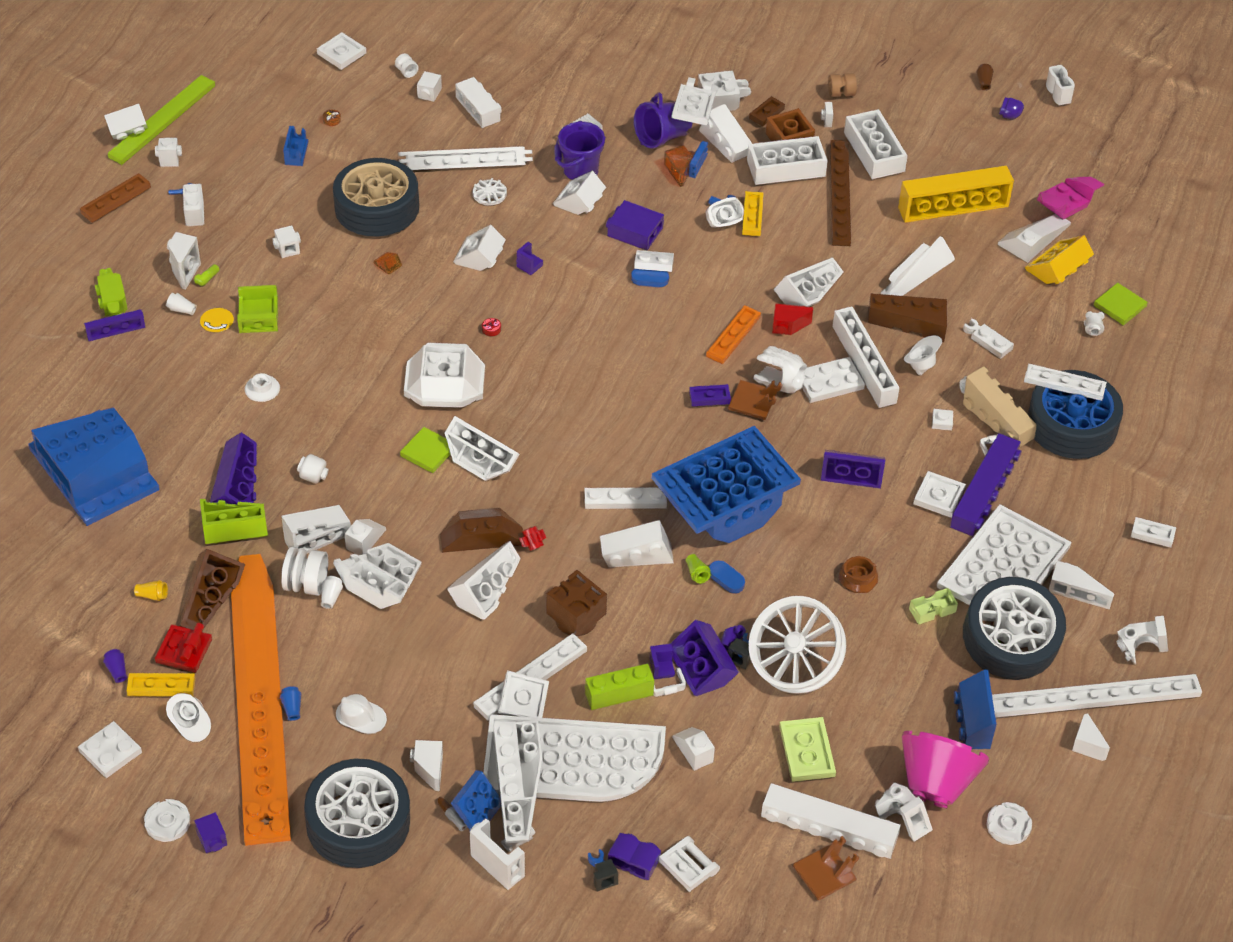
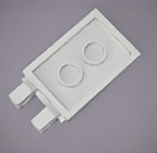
[672,77,716,125]

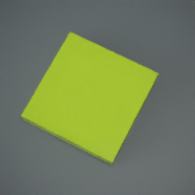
[1094,283,1148,325]
[400,427,451,473]

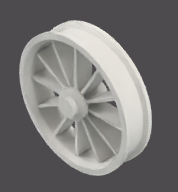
[749,596,846,694]

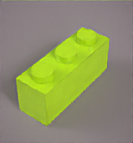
[585,663,654,710]

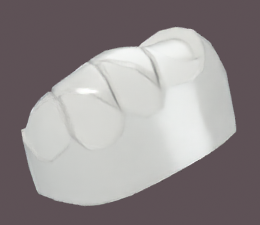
[705,197,744,227]

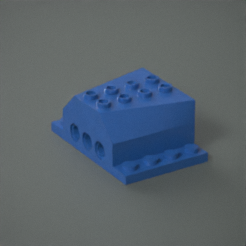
[28,408,160,526]
[651,425,801,543]

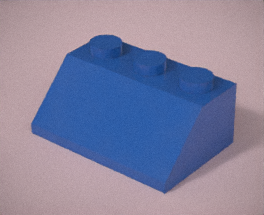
[954,670,997,749]

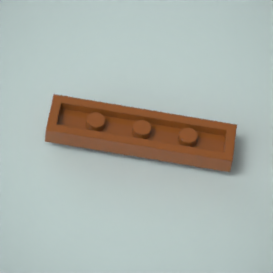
[80,173,151,223]

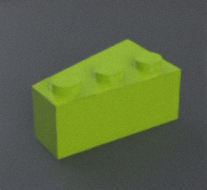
[200,499,268,544]

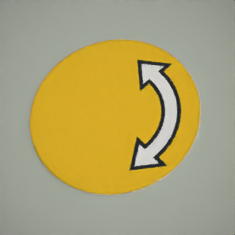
[200,308,234,332]

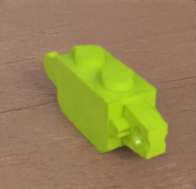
[95,268,128,317]

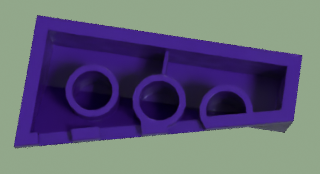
[210,432,257,505]

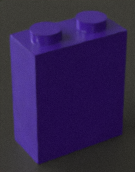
[606,200,664,251]

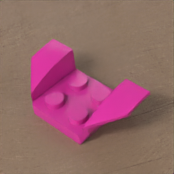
[1037,177,1104,220]

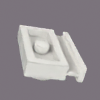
[634,250,674,272]

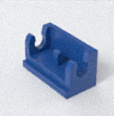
[283,126,309,166]

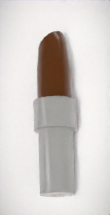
[438,796,467,831]

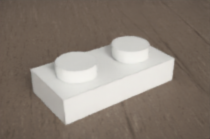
[1131,517,1176,548]

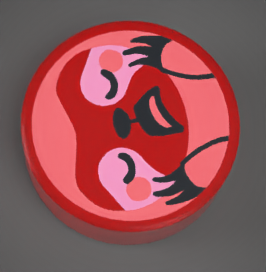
[482,318,501,336]

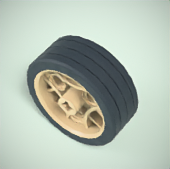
[333,158,420,237]

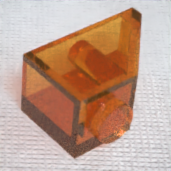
[664,145,693,187]

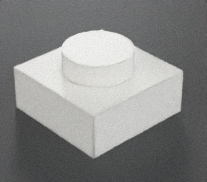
[821,102,833,127]
[932,409,953,431]

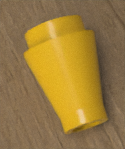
[134,580,168,601]

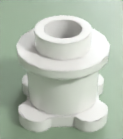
[1084,311,1105,336]

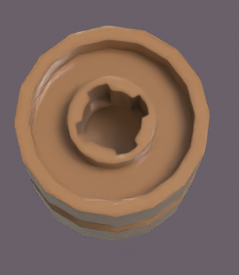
[828,73,857,97]

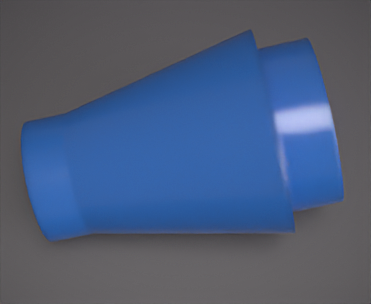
[280,686,302,721]

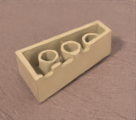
[963,366,1037,447]

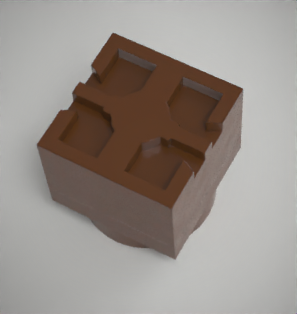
[546,570,607,637]

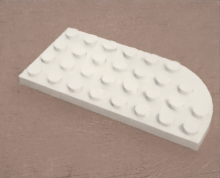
[483,714,666,802]

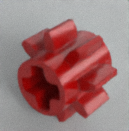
[519,526,547,551]

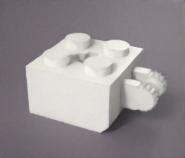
[698,71,751,111]

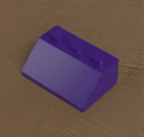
[821,450,886,489]
[670,619,739,696]

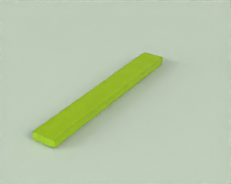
[108,75,215,165]

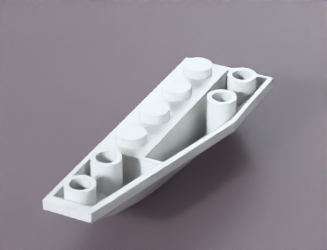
[494,720,543,844]

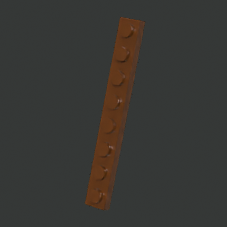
[830,140,851,246]

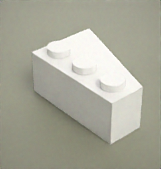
[600,520,674,567]

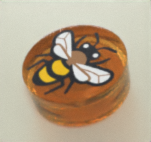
[323,109,341,126]

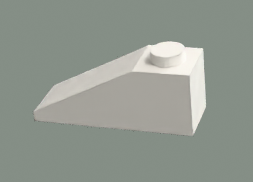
[1049,561,1114,609]

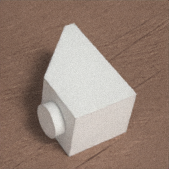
[345,519,386,555]
[672,727,715,771]
[410,740,443,791]

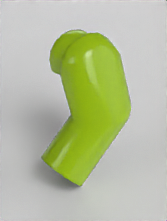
[194,264,219,286]

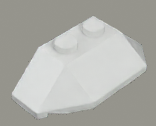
[445,416,520,481]

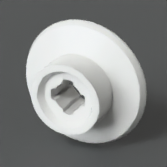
[245,373,280,402]

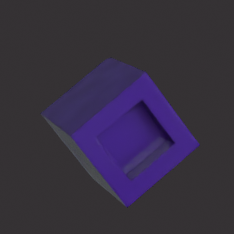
[517,242,543,275]
[649,644,675,680]

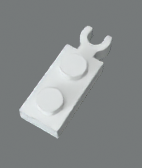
[963,319,1014,359]

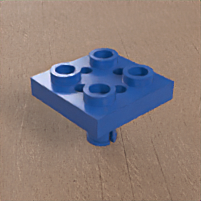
[451,770,501,831]

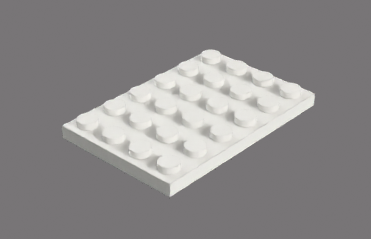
[937,504,1072,612]

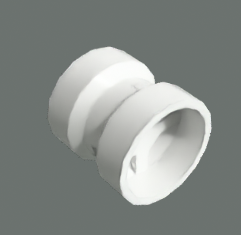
[395,53,419,78]

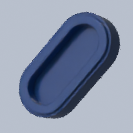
[631,269,669,287]
[709,561,745,593]

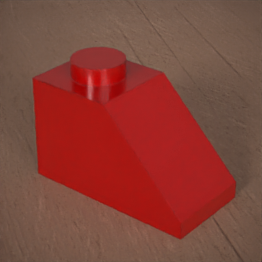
[772,304,813,335]

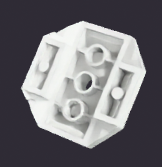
[404,343,485,407]

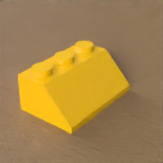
[1025,235,1094,284]

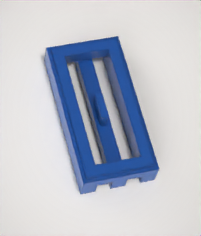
[689,141,708,178]

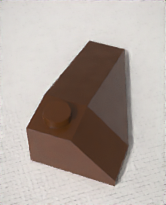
[179,549,245,630]

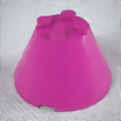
[901,731,989,809]

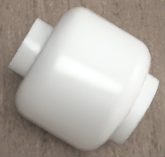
[297,454,329,484]

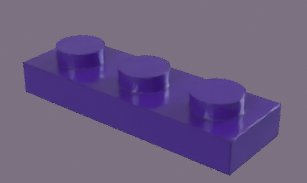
[84,309,146,341]

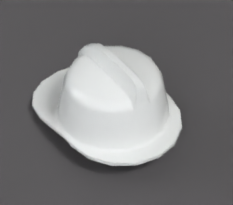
[904,336,942,375]
[166,693,211,742]
[336,694,387,734]

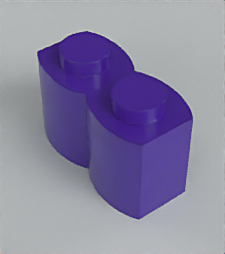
[608,833,661,880]

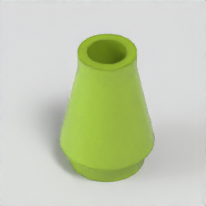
[686,554,711,584]

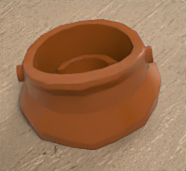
[838,556,878,593]

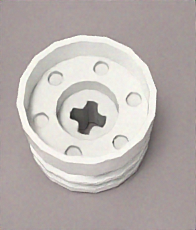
[282,547,328,596]

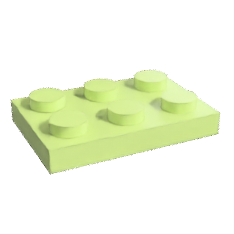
[779,717,836,782]

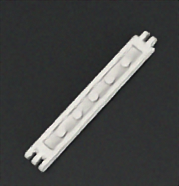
[398,147,533,170]

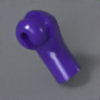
[721,625,746,651]

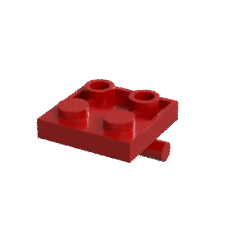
[155,623,212,673]

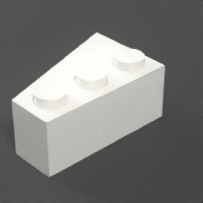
[699,104,752,163]
[281,505,351,554]

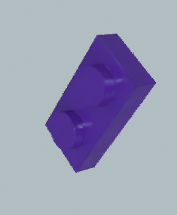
[689,384,731,407]

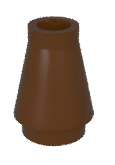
[976,64,994,90]

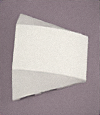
[333,543,422,609]

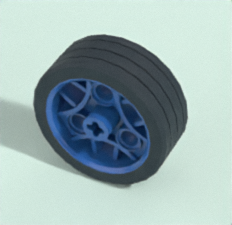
[1028,370,1123,459]

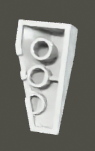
[998,214,1071,263]
[774,258,844,307]
[447,541,521,620]

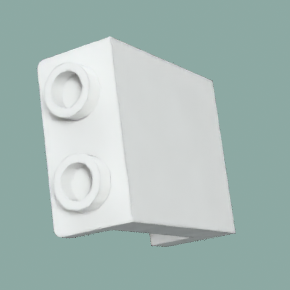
[470,819,525,890]

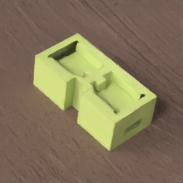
[909,588,958,624]

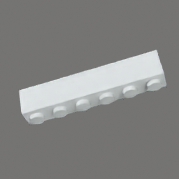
[832,307,899,408]
[761,783,901,859]

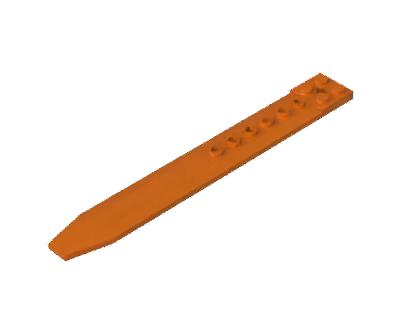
[231,554,291,846]

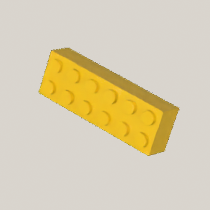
[898,166,1014,223]

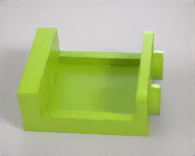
[237,285,278,333]

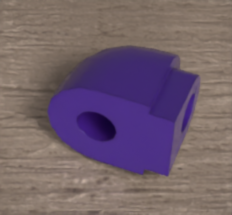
[999,97,1024,119]

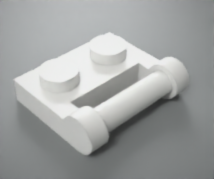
[659,836,720,892]

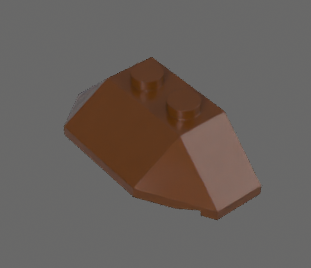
[440,508,523,553]

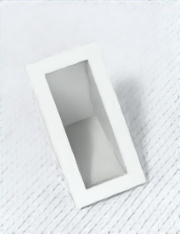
[1072,713,1110,761]

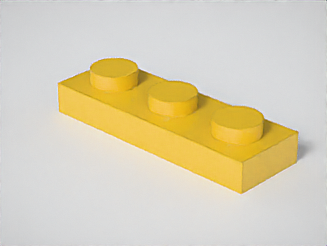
[742,191,764,236]
[127,673,196,696]

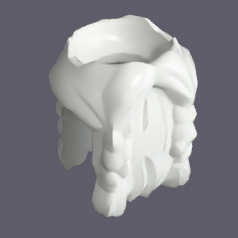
[754,346,807,393]

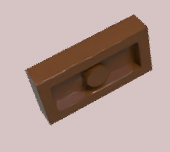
[749,96,785,127]

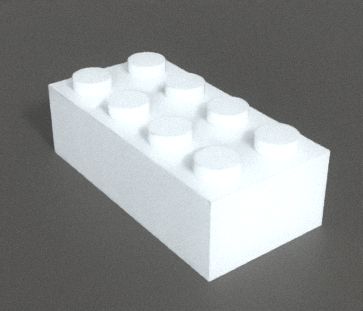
[844,109,907,179]
[747,136,827,185]

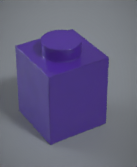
[194,812,227,854]

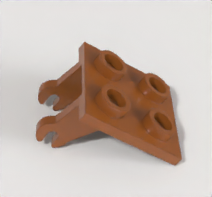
[728,380,782,420]
[793,836,859,901]

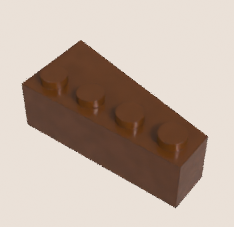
[868,293,947,342]

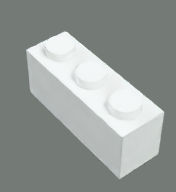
[455,77,502,128]

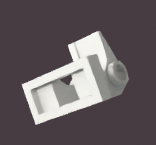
[1116,616,1168,665]
[875,783,933,841]

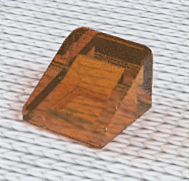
[373,252,402,274]

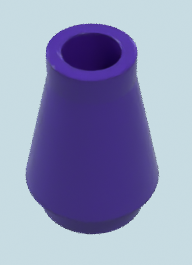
[103,649,127,683]

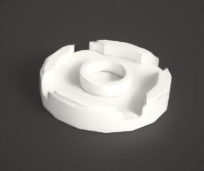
[144,799,190,842]
[986,802,1032,845]

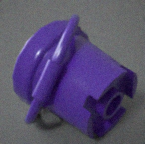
[634,92,692,149]
[554,120,606,180]

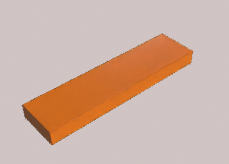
[706,305,761,364]

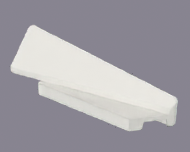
[881,236,955,296]

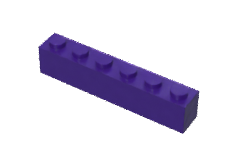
[950,433,1022,537]

